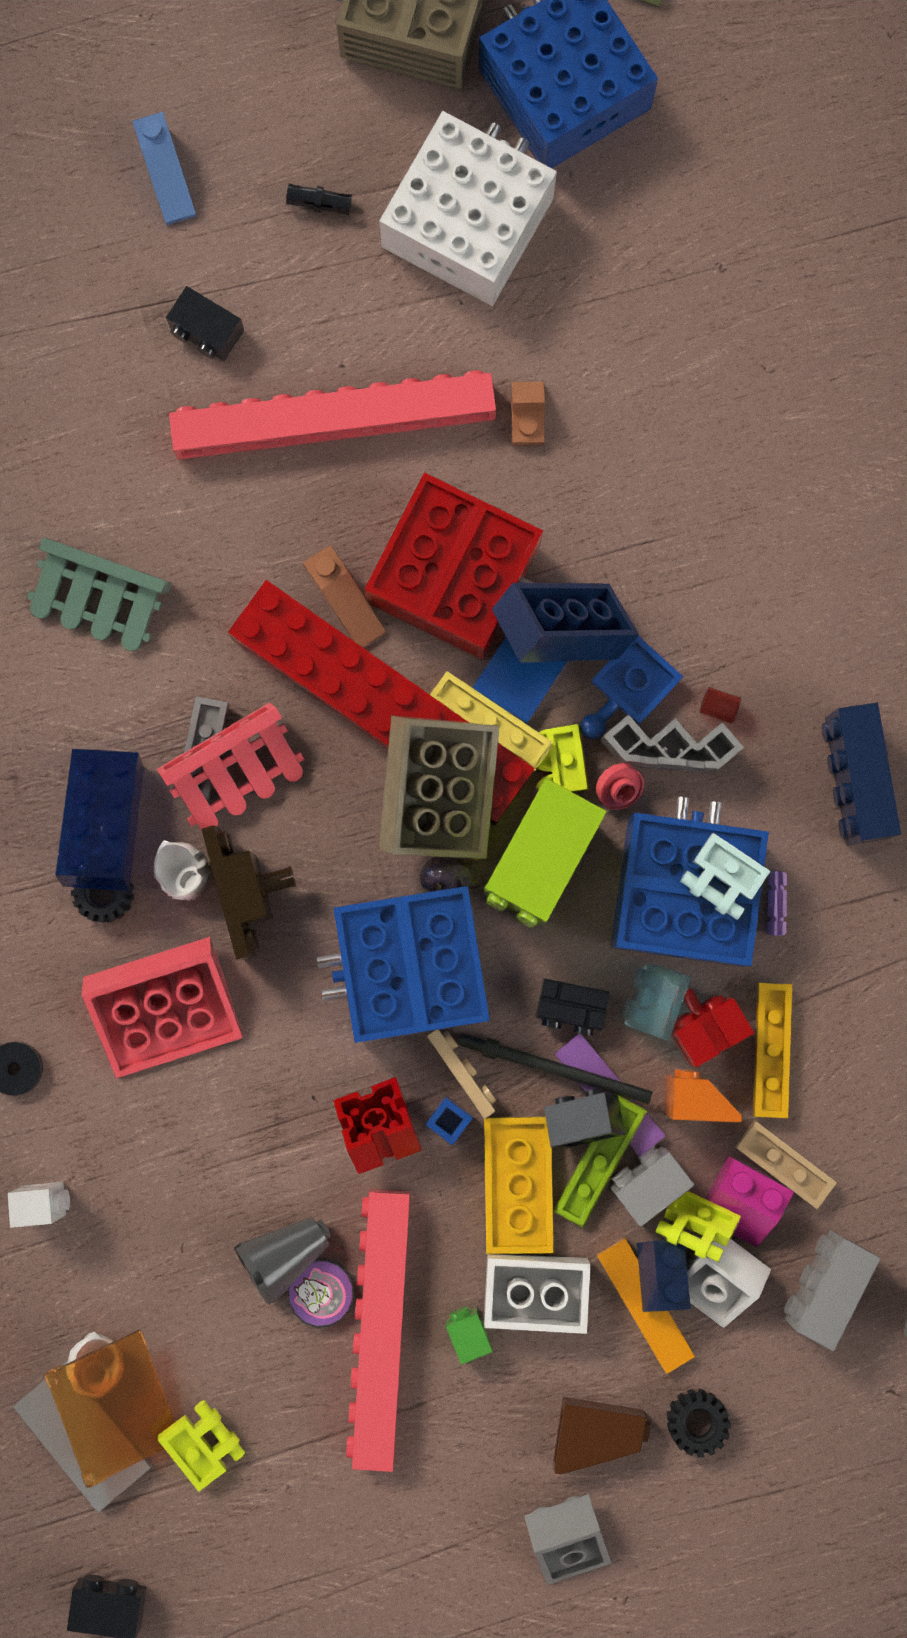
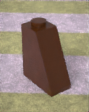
[553,1397,650,1475]

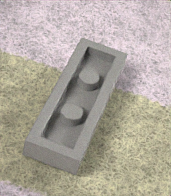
[184,696,230,800]

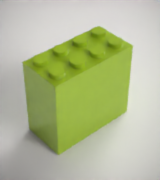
[483,778,607,928]

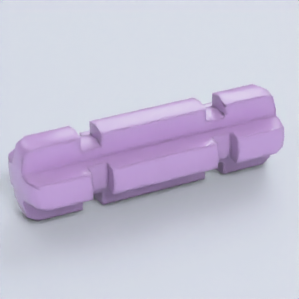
[767,871,787,936]

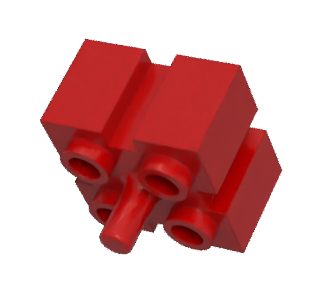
[667,988,754,1068]
[333,1077,422,1175]

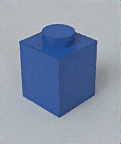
[426,1095,473,1145]

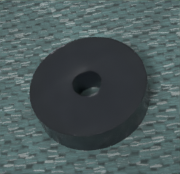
[0,1042,43,1096]

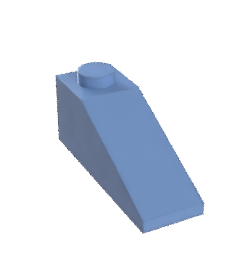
[132,112,196,226]

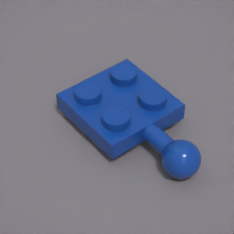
[580,636,684,740]

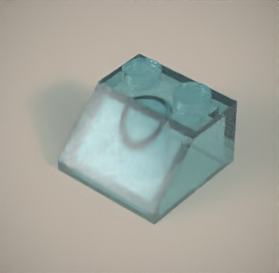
[621,963,691,1041]

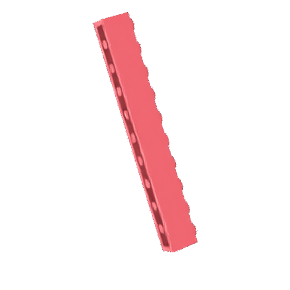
[169,370,496,460]

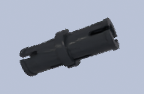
[286,183,352,215]

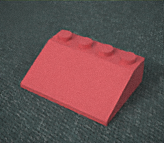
[82,937,243,1078]

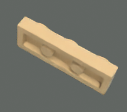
[427,1029,497,1119]
[735,1120,837,1210]

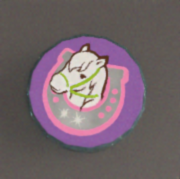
[288,1258,355,1327]

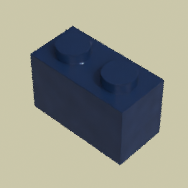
[637,1240,691,1312]

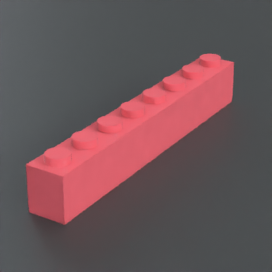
[346,1188,410,1472]

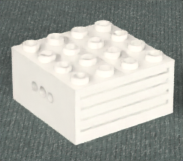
[379,111,557,307]

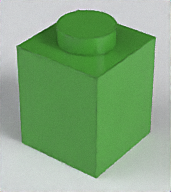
[446,1306,493,1365]

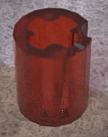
[699,687,741,724]

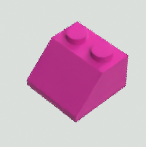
[705,1155,794,1247]

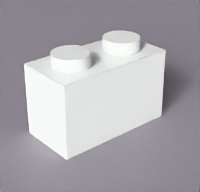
[8,1182,70,1228]

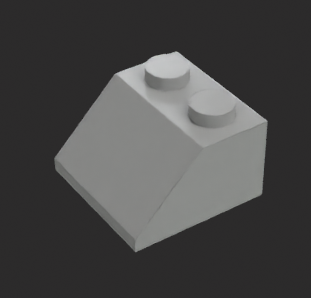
[524,1494,611,1585]

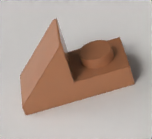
[511,382,545,446]

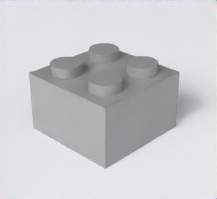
[609,1146,694,1227]

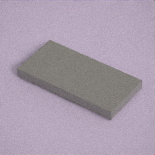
[13,1360,152,1513]

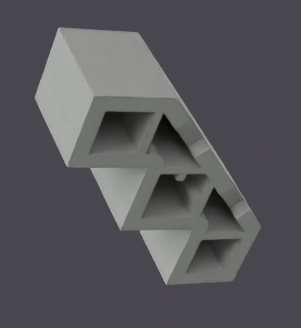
[601,715,744,773]

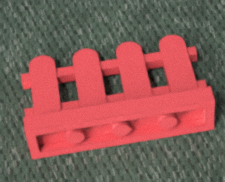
[156,702,305,829]

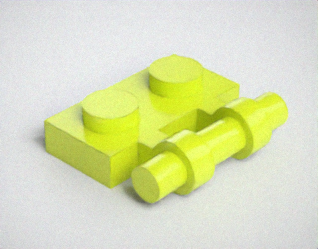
[656,1191,741,1262]
[158,1400,245,1492]

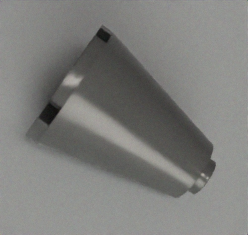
[234,1217,331,1305]

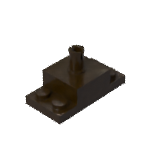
[201,825,296,960]

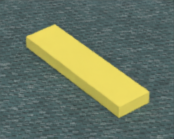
[430,671,554,771]

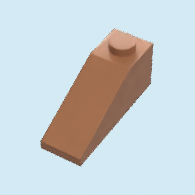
[303,545,386,648]

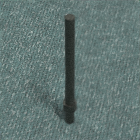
[458,1033,653,1104]

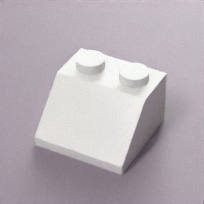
[686,1239,771,1328]

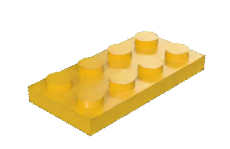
[484,1116,554,1254]

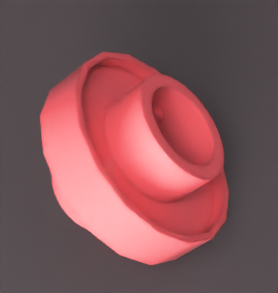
[596,763,644,811]

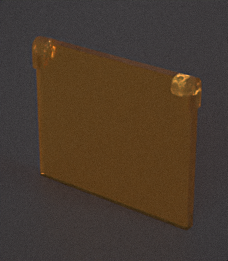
[44,1329,175,1488]

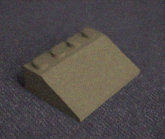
[379,716,500,859]

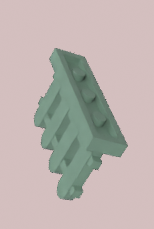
[27,537,172,651]

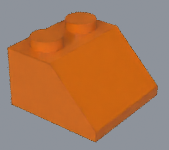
[665,1069,742,1122]

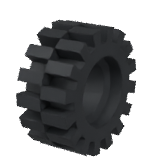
[71,862,135,922]
[667,1389,731,1457]

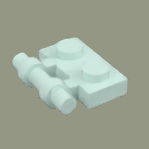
[680,833,771,920]

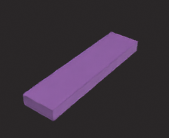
[554,1033,665,1156]

